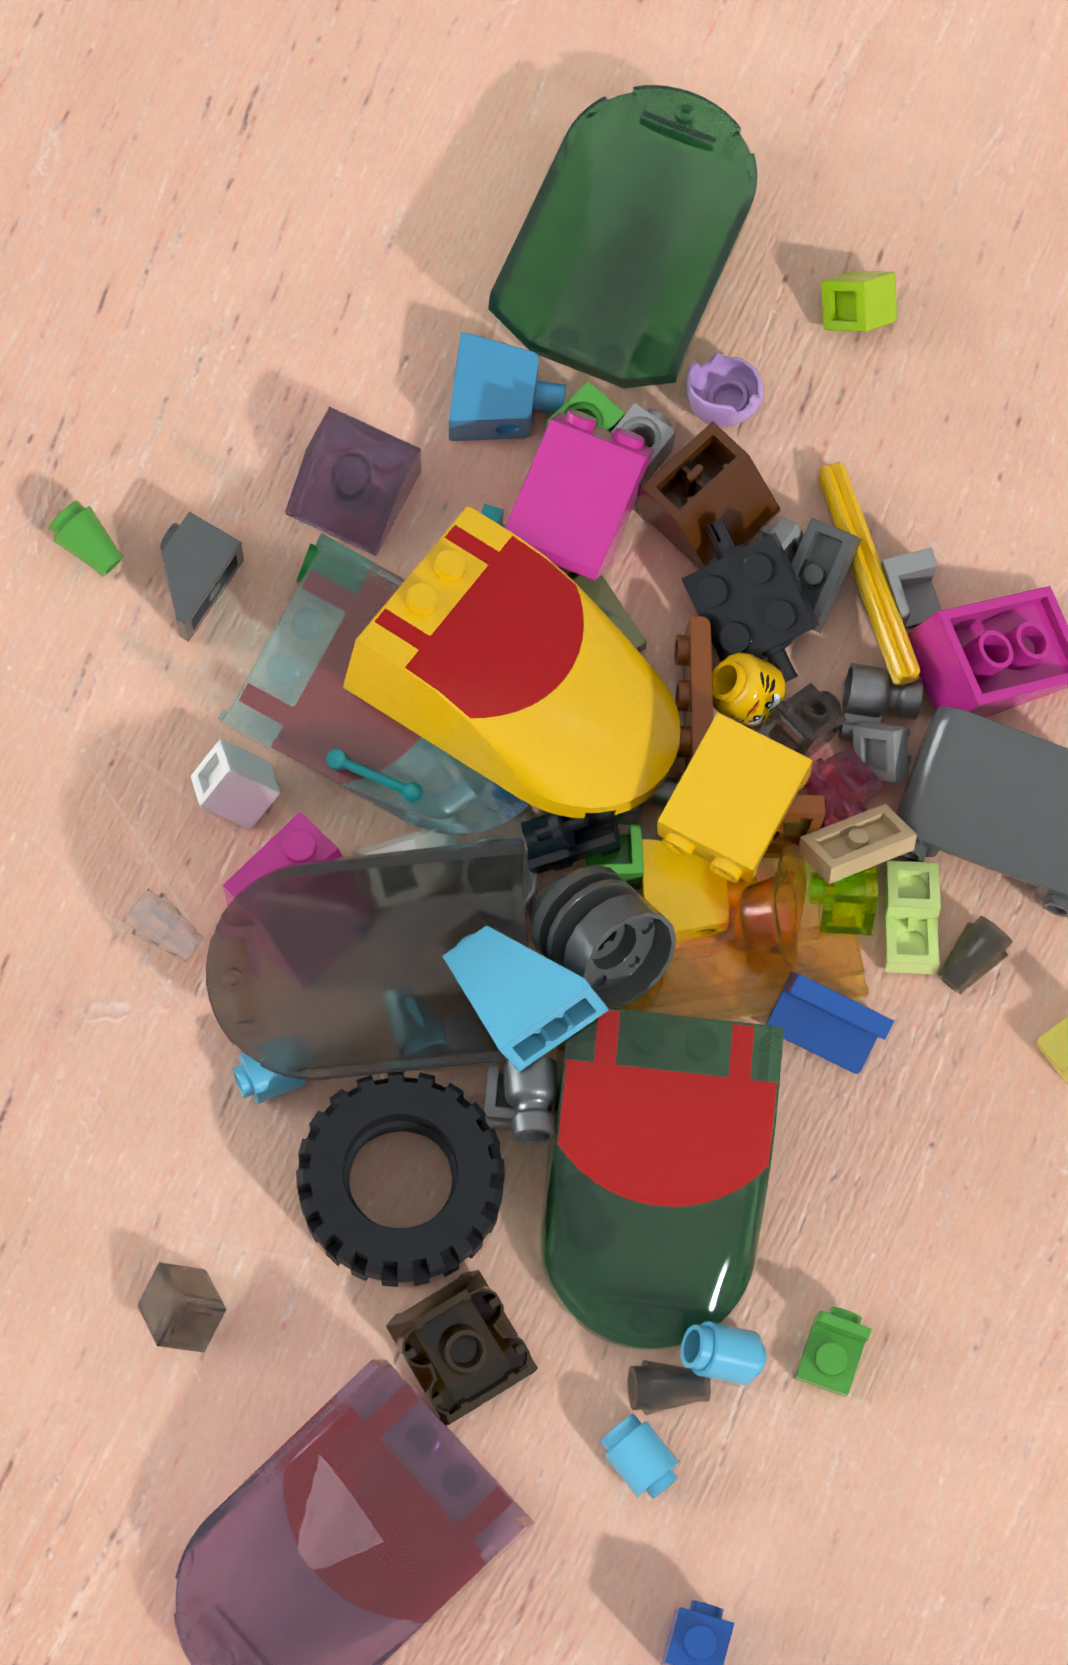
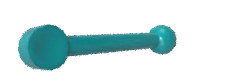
[326,749,423,803]

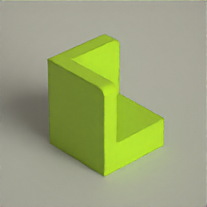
[821,271,897,332]

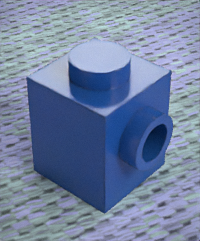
[661,1600,734,1665]

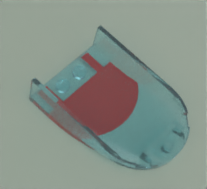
[218,533,530,835]

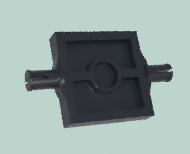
[681,518,820,683]

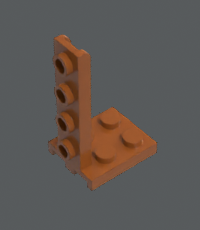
[674,615,825,859]

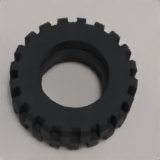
[296,1070,505,1287]

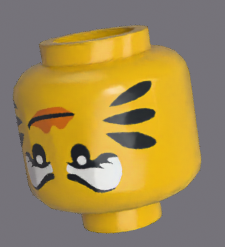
[712,652,785,727]

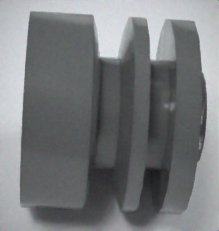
[531,865,676,1009]

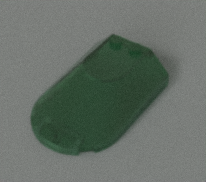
[488,85,758,389]

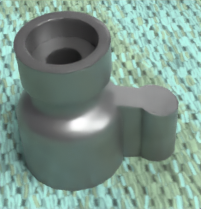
[839,663,923,741]
[504,1056,558,1144]

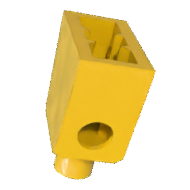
[640,839,759,944]

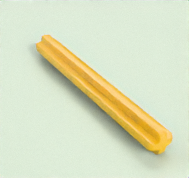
[818,462,920,686]

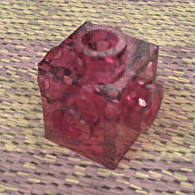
[803,747,885,829]

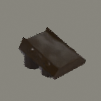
[386,1270,538,1425]

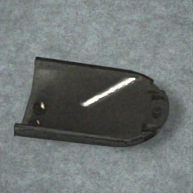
[206,837,529,1080]

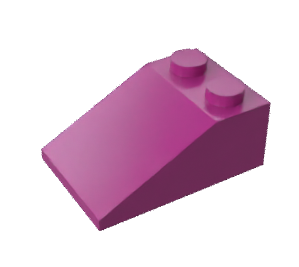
[907,586,1068,718]

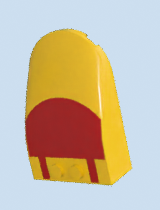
[343,506,681,819]

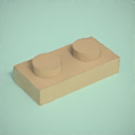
[798,804,917,884]

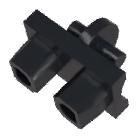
[521,811,621,874]

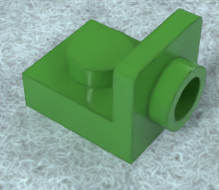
[794,1307,872,1397]

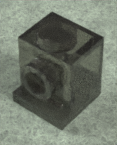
[758,683,846,758]

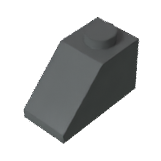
[160,512,244,642]

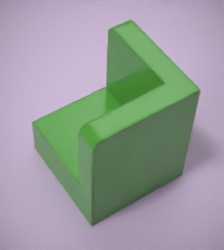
[586,824,644,890]

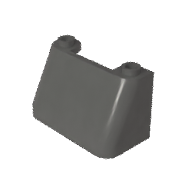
[896,706,1068,917]

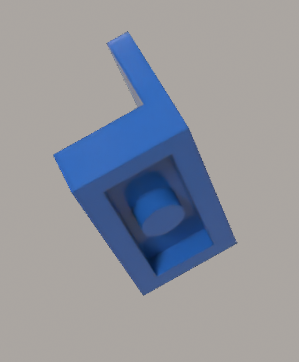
[765,972,894,1074]

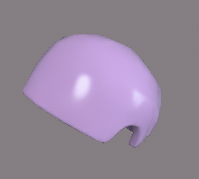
[685,353,764,428]

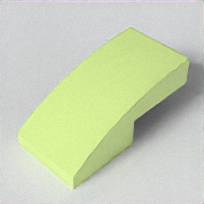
[884,861,941,975]

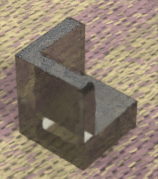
[138,1262,227,1353]

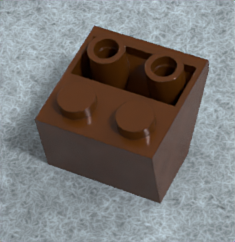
[637,421,780,569]

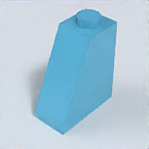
[443,925,609,1072]

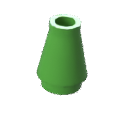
[48,501,124,577]

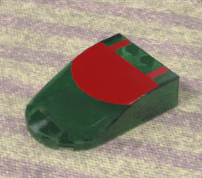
[540,1007,784,1350]

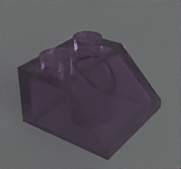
[285,406,421,556]

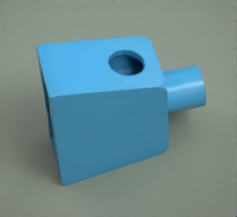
[449,332,566,441]

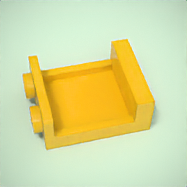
[657,712,813,883]

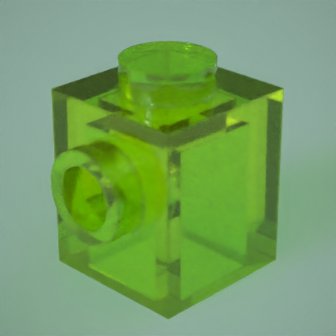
[809,865,879,936]

